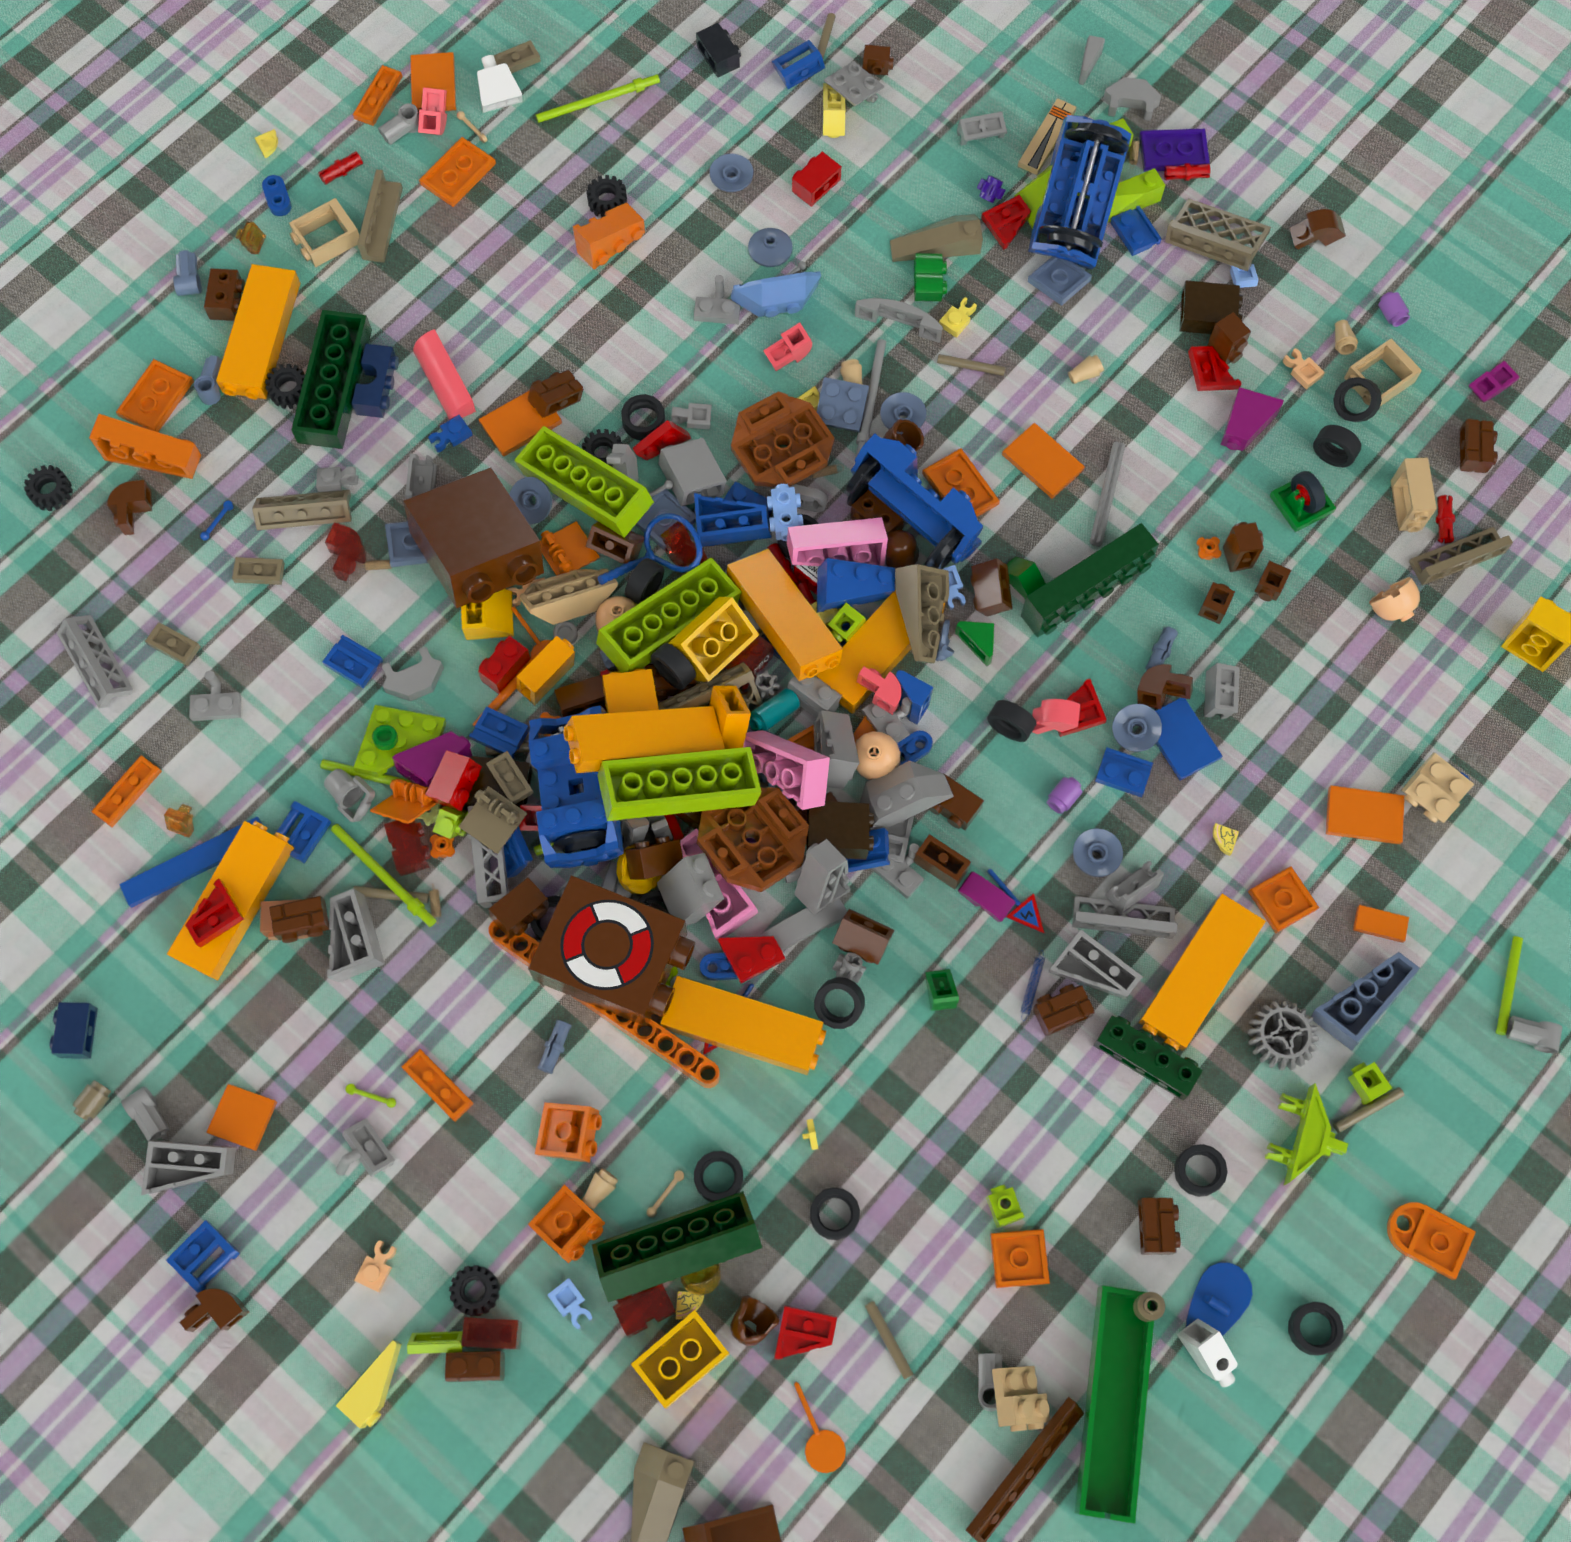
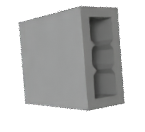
[658,438,727,506]
[657,853,724,926]

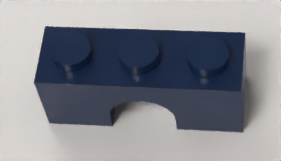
[352,344,399,418]

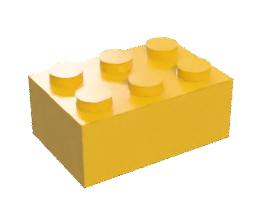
[1501,596,1571,672]
[668,597,759,682]
[631,1310,730,1409]

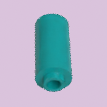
[749,688,800,731]

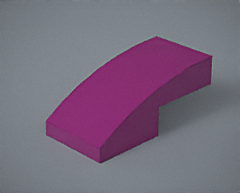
[1468,361,1519,403]
[958,871,1016,922]

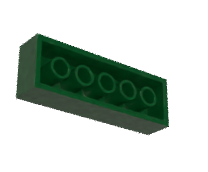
[291,310,372,449]
[1021,523,1159,638]
[591,1191,763,1303]

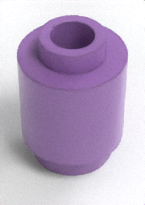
[1378,292,1410,327]
[1047,777,1082,814]

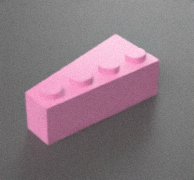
[787,517,888,566]
[743,730,830,810]
[680,828,759,941]

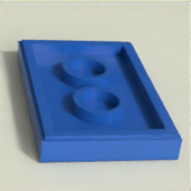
[1156,698,1223,781]

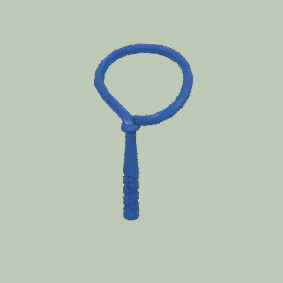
[597,513,702,585]

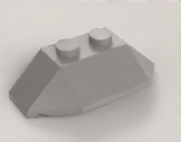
[859,761,954,831]

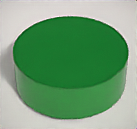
[372,725,398,750]

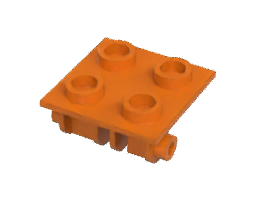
[540,521,600,576]
[370,778,438,824]

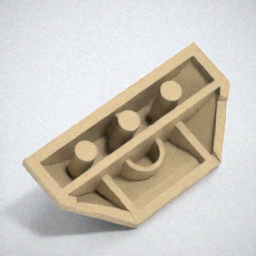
[520,569,618,625]

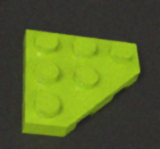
[353,705,446,777]

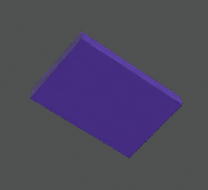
[1139,128,1210,172]

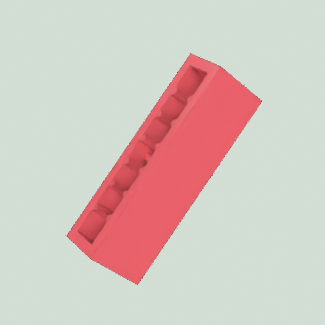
[413,329,476,420]

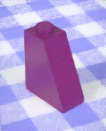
[1221,387,1284,451]
[392,731,473,787]

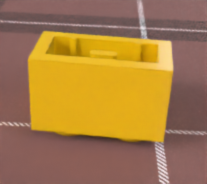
[461,589,514,640]

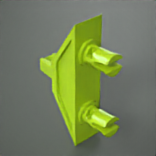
[1265,1083,1348,1186]

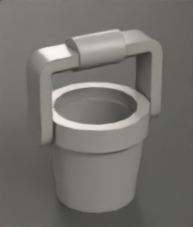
[324,769,375,822]

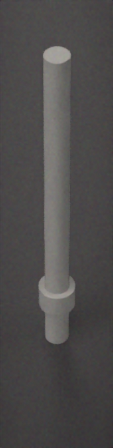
[855,339,886,459]

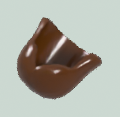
[883,419,924,451]
[885,530,919,568]
[730,1295,780,1346]

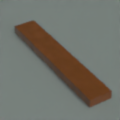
[965,1397,1084,1542]

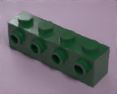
[1093,1015,1203,1101]

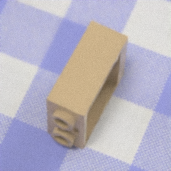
[289,198,360,268]
[1344,338,1422,406]
[1391,458,1437,532]

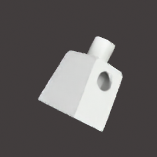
[477,55,522,113]
[1177,1319,1238,1387]

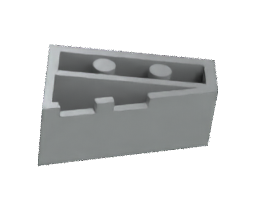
[814,710,859,789]
[794,839,850,915]
[1049,929,1143,999]
[141,1140,236,1195]

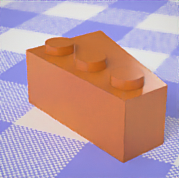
[573,202,645,269]

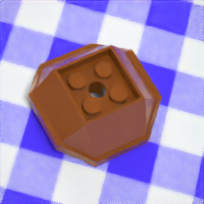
[731,391,835,487]
[696,787,809,892]

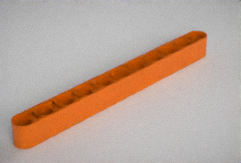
[488,921,720,1088]

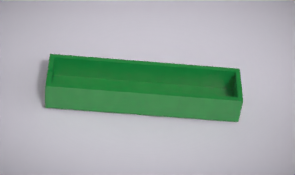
[1074,1285,1154,1524]

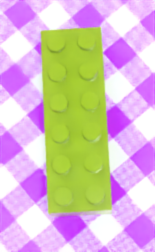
[514,426,654,538]
[596,557,742,673]
[598,747,762,821]

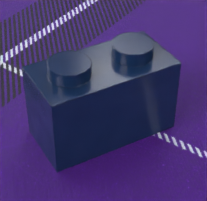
[49,1002,98,1059]

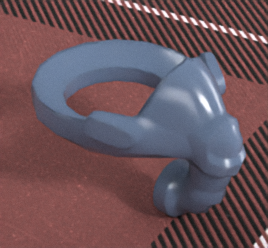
[936,620,955,661]

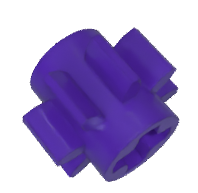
[977,175,1006,203]

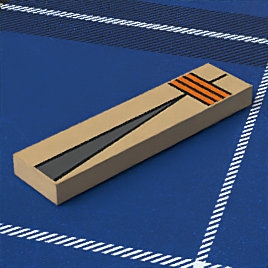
[1018,98,1077,175]

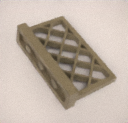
[1165,198,1271,271]
[658,662,763,710]

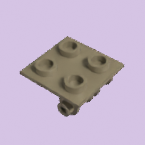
[459,786,527,854]

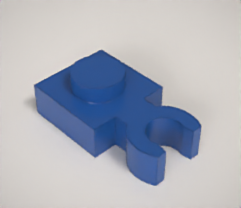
[428,415,473,452]

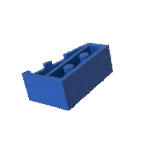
[694,493,772,547]
[817,558,895,613]

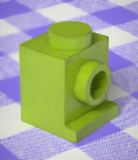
[828,603,866,643]
[432,806,468,839]
[1348,1061,1393,1105]
[986,1184,1025,1228]

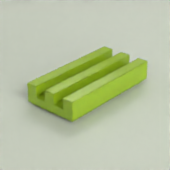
[407,1331,466,1354]

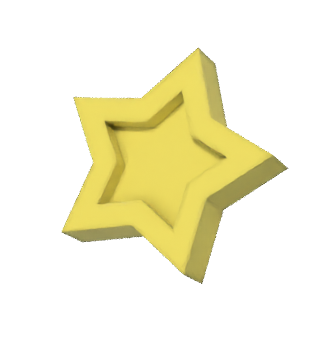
[802,1119,818,1150]

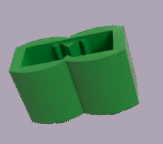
[914,253,947,301]

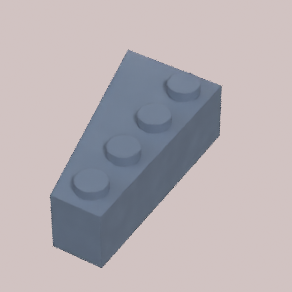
[1311,952,1420,1051]

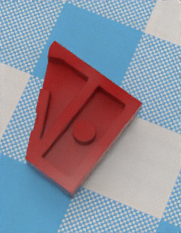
[981,195,1031,250]
[1188,346,1242,391]
[632,420,691,460]
[1058,679,1107,737]
[185,879,244,948]
[718,936,786,984]
[774,1305,837,1360]

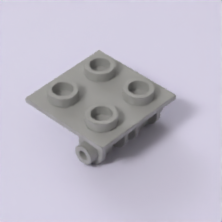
[824,61,884,106]

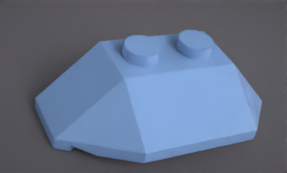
[731,271,821,317]

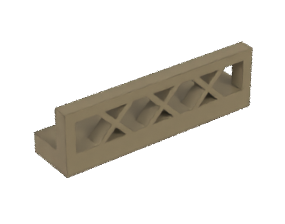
[357,169,403,263]
[252,490,352,530]
[1409,527,1513,586]

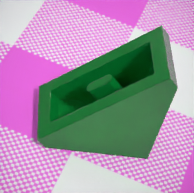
[1006,557,1046,599]
[955,621,994,666]
[925,969,959,1011]

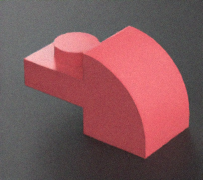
[418,88,447,135]
[763,322,812,371]
[856,667,901,715]
[1032,699,1080,734]

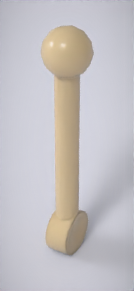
[457,111,488,143]
[646,1170,684,1218]

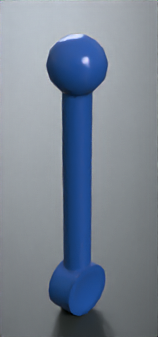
[200,500,234,541]

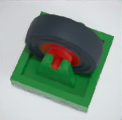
[1269,471,1336,532]

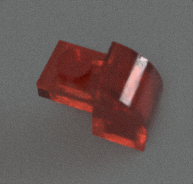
[660,521,708,574]
[325,522,366,581]

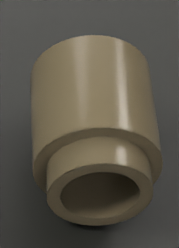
[72,1080,111,1121]
[1133,1292,1165,1322]

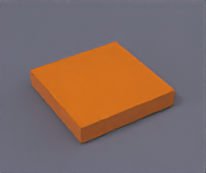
[1248,866,1319,934]
[206,1084,277,1151]
[990,1229,1050,1288]

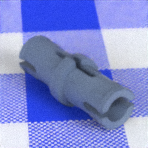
[1145,627,1178,671]
[537,1020,572,1074]

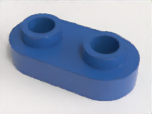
[262,175,292,216]
[897,731,933,766]
[700,953,738,981]

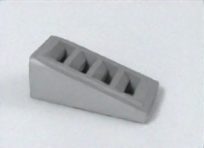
[1079,35,1105,85]
[620,817,649,850]

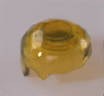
[681,1264,721,1296]

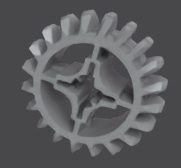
[1247,1001,1319,1071]

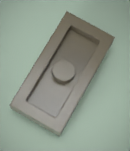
[494,40,541,73]
[232,557,285,585]
[145,622,201,666]
[486,751,534,804]

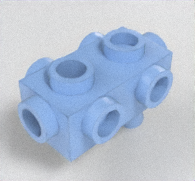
[767,484,803,541]

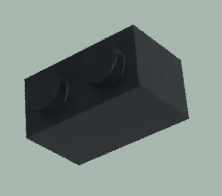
[696,22,741,78]

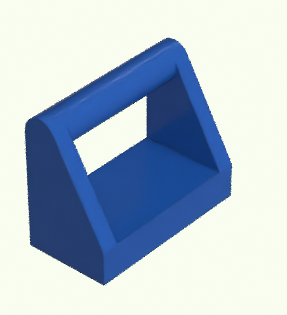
[771,40,825,90]
[896,670,933,725]

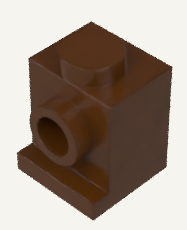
[863,44,894,75]
[1254,560,1291,601]
[1198,582,1235,625]

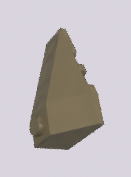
[890,214,983,262]
[895,564,949,664]
[631,1442,695,1542]

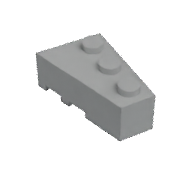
[327,888,385,982]

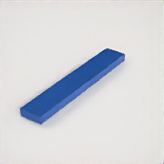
[119,816,262,908]

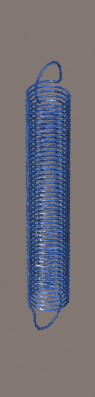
[1020,950,1045,1021]

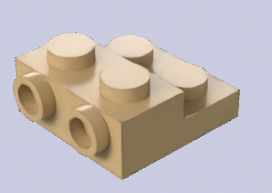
[1401,752,1474,823]
[992,1366,1050,1432]

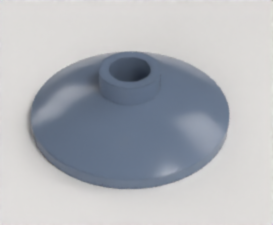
[710,154,753,192]
[748,228,793,267]
[880,392,926,434]
[509,477,552,524]
[1112,704,1162,752]
[1073,829,1123,877]

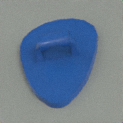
[1185,1263,1253,1336]

